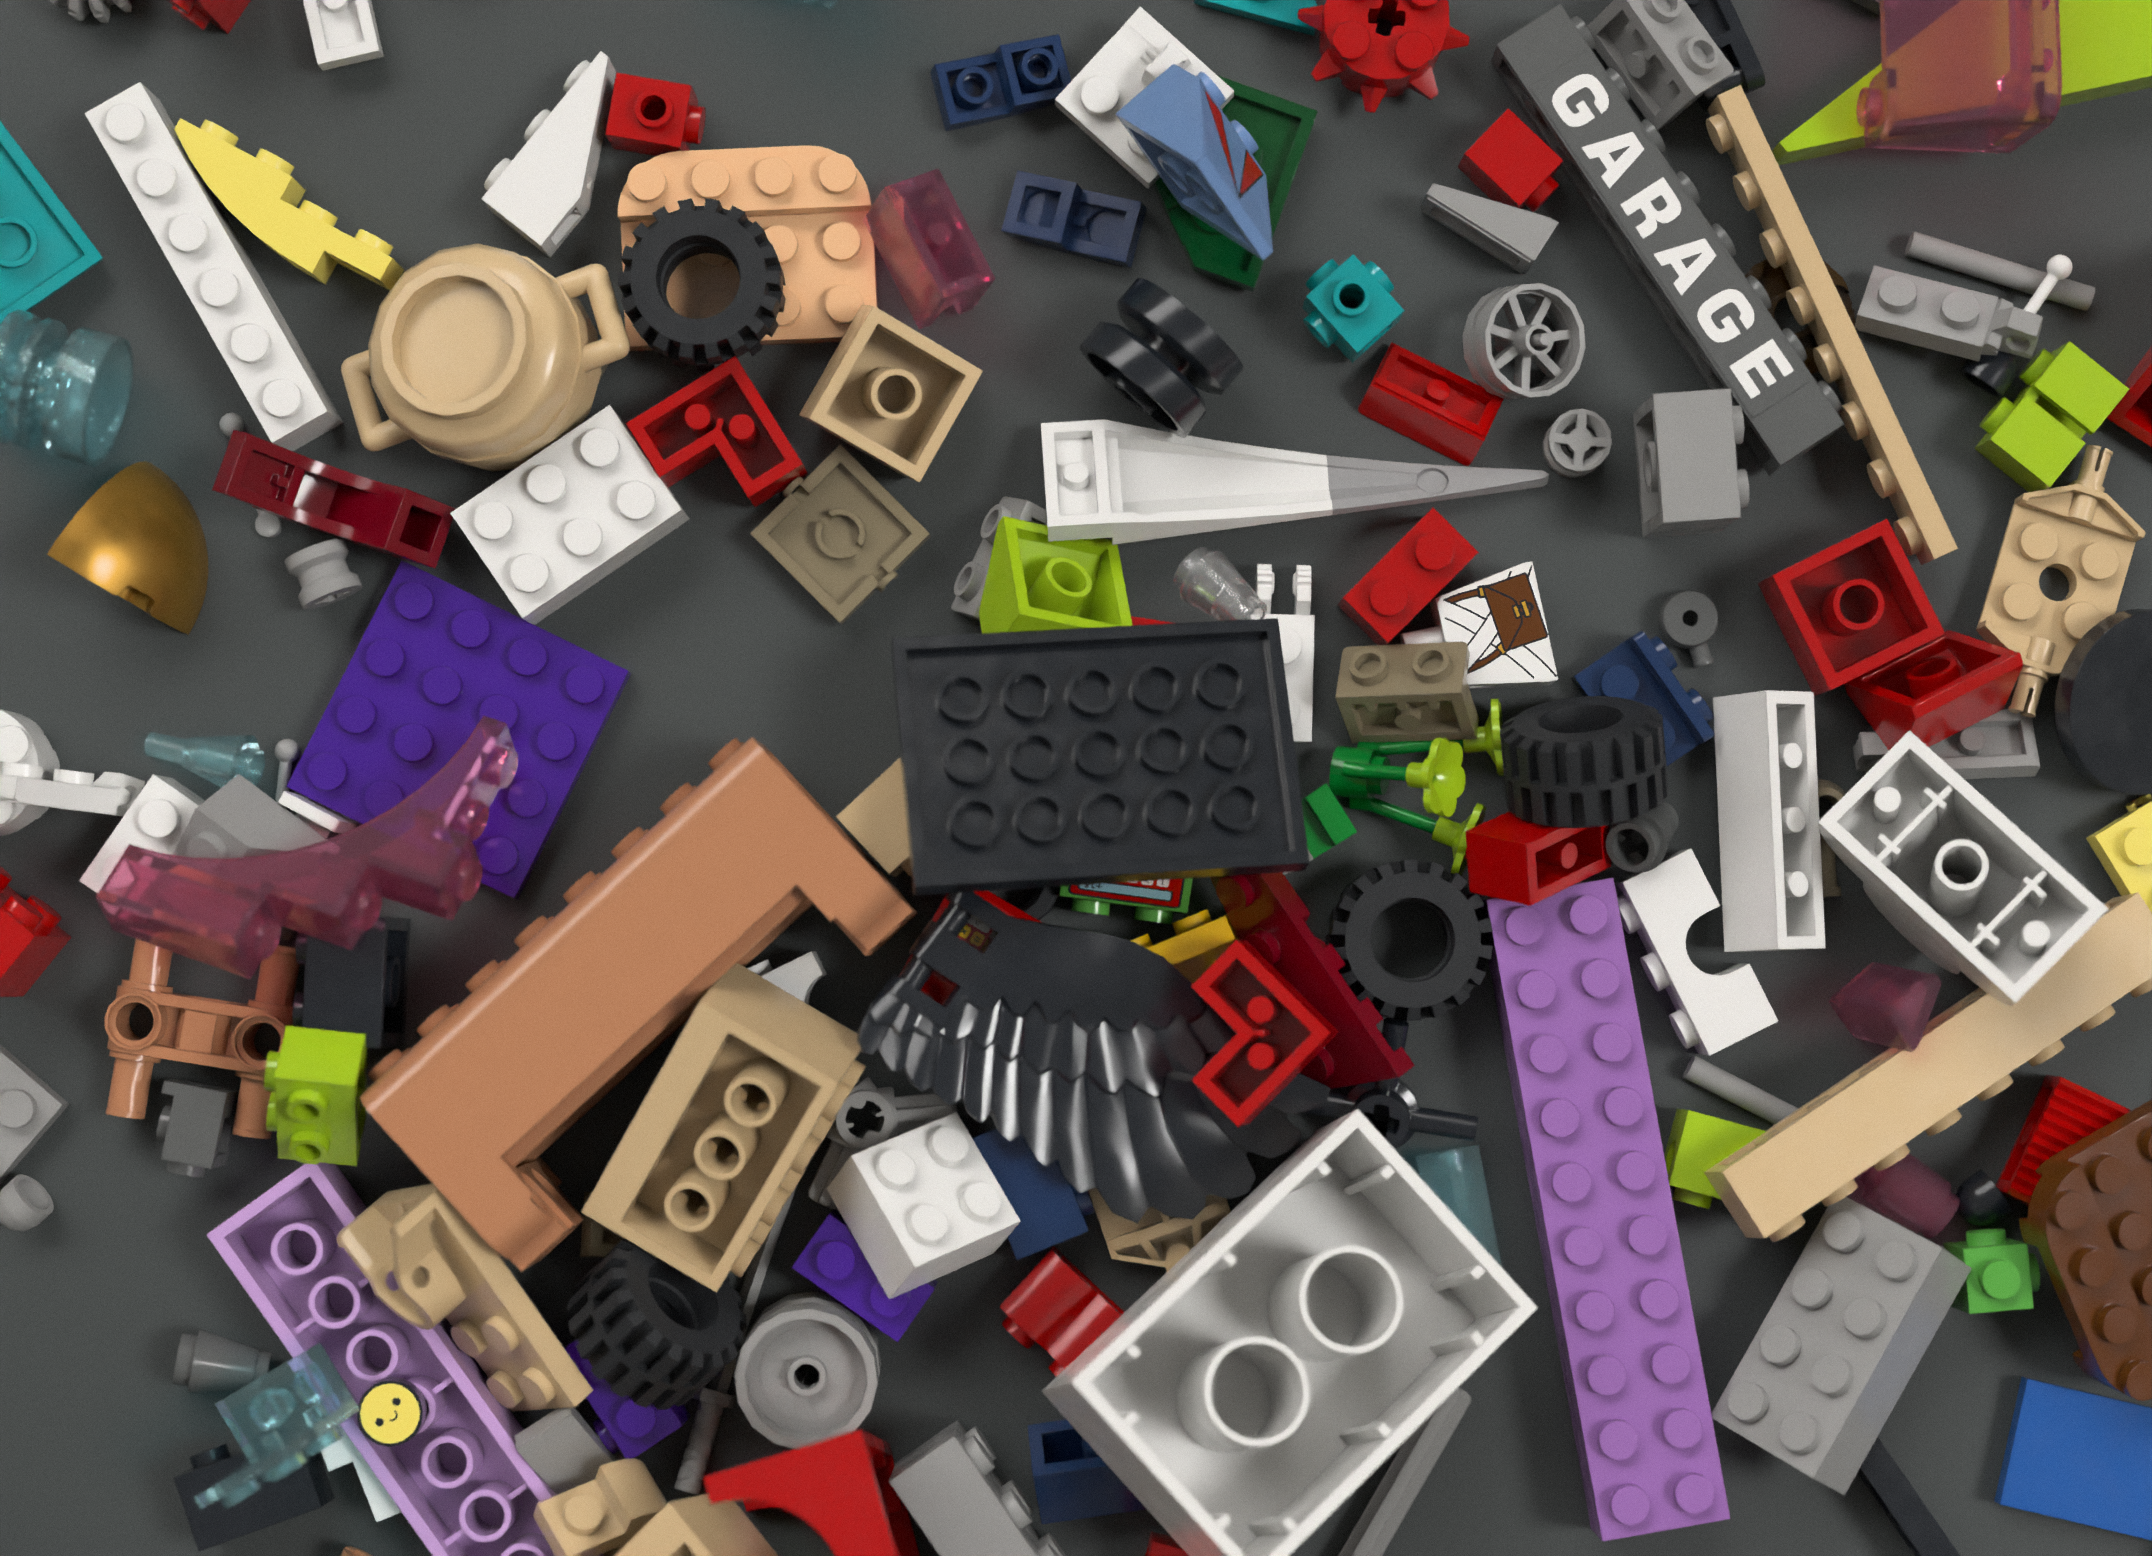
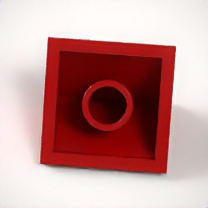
[1844,630,2024,750]

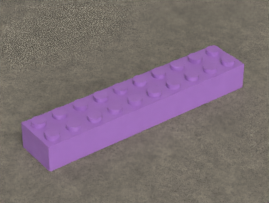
[1481,878,1730,1542]

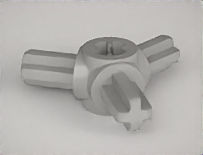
[808,1076,958,1210]

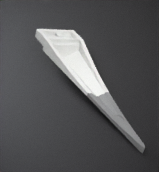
[1041,419,1549,545]

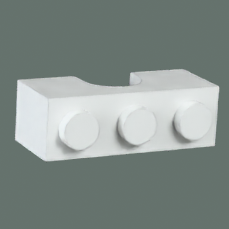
[1614,848,1778,1056]

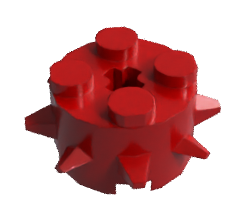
[1297,0,1470,113]

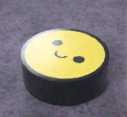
[357,1378,427,1447]

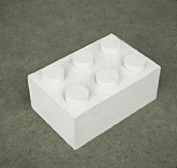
[451,405,690,625]

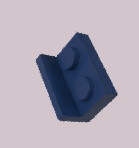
[1571,630,1715,766]

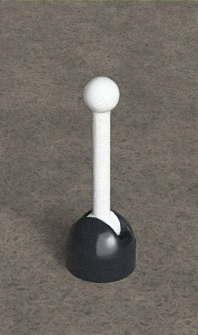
[1959,255,2073,398]

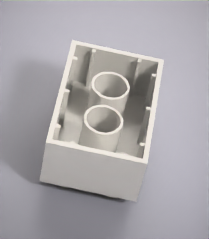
[1042,1109,1538,1556]

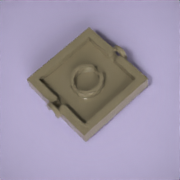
[750,444,931,625]

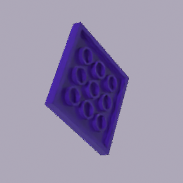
[286,560,631,900]

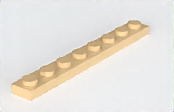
[1706,85,1958,565]

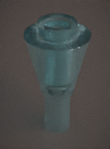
[144,732,265,788]

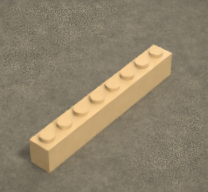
[1704,892,2152,1242]

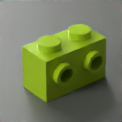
[264,1026,367,1166]

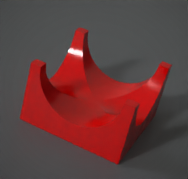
[704,1429,921,1556]

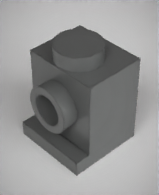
[157,1078,239,1178]

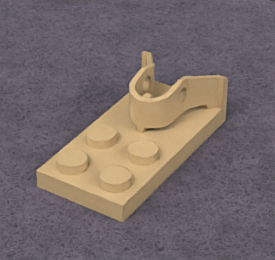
[337,1184,593,1412]

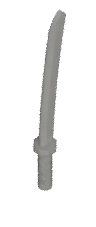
[674,1184,798,1495]

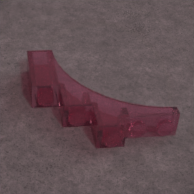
[96,716,518,979]

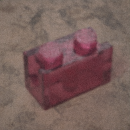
[863,168,996,330]

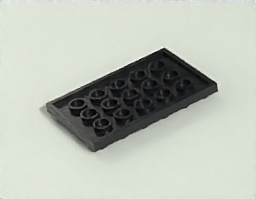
[891,618,1310,895]

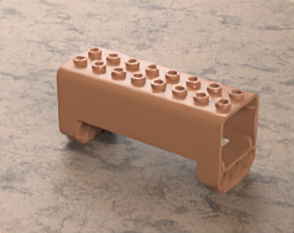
[359,737,918,1272]

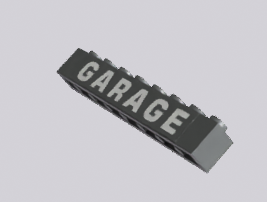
[1491,4,1844,476]

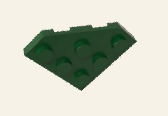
[1153,75,1318,292]

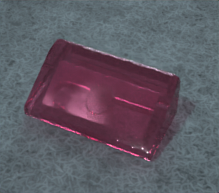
[1828,962,1942,1052]

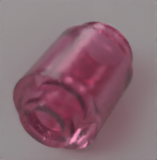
[1859,1153,1960,1239]

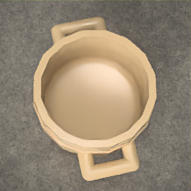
[341,243,630,472]

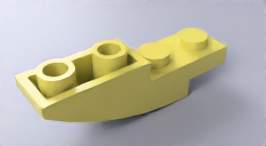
[174,118,404,290]

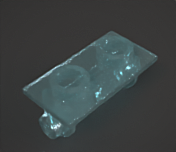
[1416,1144,1502,1267]

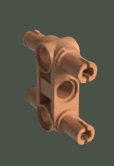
[104,923,299,1139]

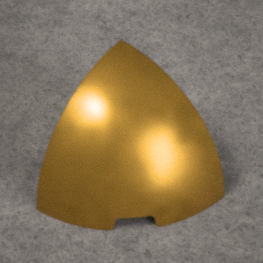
[47,461,208,635]

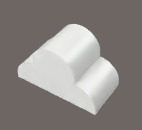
[1818,730,2108,1006]

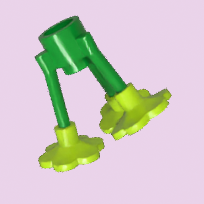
[1329,698,1504,876]

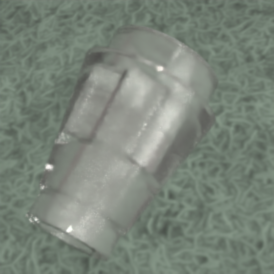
[1173,547,1267,621]

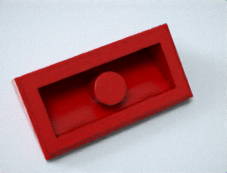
[1358,342,1504,466]

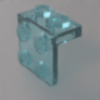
[193,1342,360,1509]

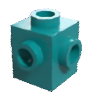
[1302,254,1405,363]

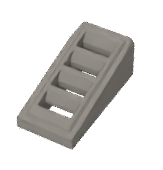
[1420,183,1559,274]

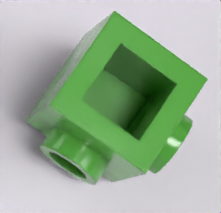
[1943,1229,2040,1314]

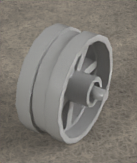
[1462,283,1586,399]

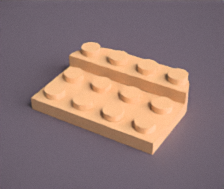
[617,145,878,351]

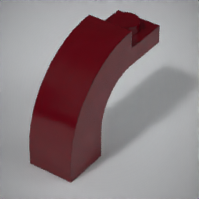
[212,430,456,569]

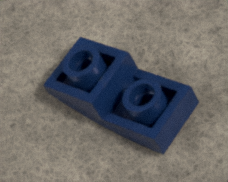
[930,34,1071,132]

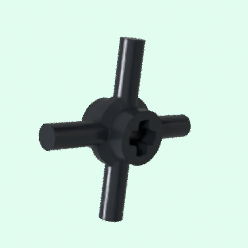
[1301,1018,1478,1149]

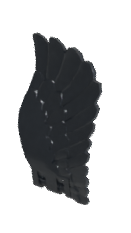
[857,892,1330,1223]

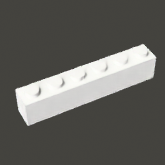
[85,82,343,451]

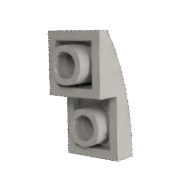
[514,1407,624,1495]

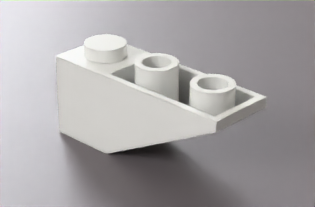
[481,51,616,258]

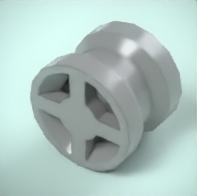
[1542,409,1612,478]
[284,538,363,610]

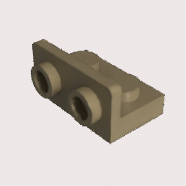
[1335,642,1479,743]

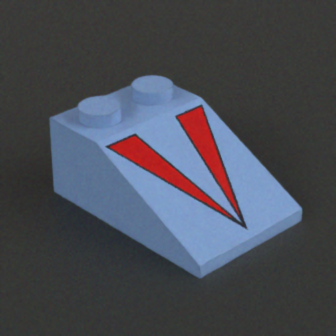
[1116,63,1273,260]

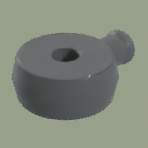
[1658,590,1718,669]

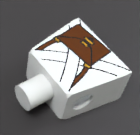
[1400,561,1558,689]

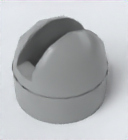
[0,1174,54,1232]

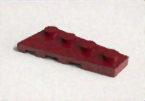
[1210,872,1415,1089]

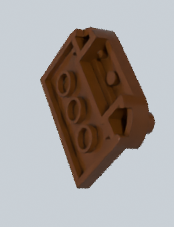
[2019,1099,2152,1401]

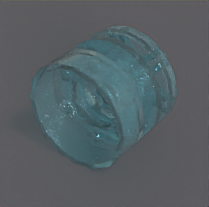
[0,309,133,467]

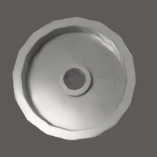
[734,1291,881,1449]

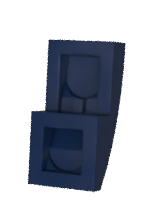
[1001,170,1147,268]

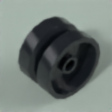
[1080,278,1243,438]

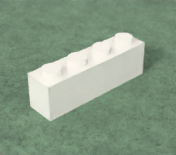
[1713,690,1826,952]

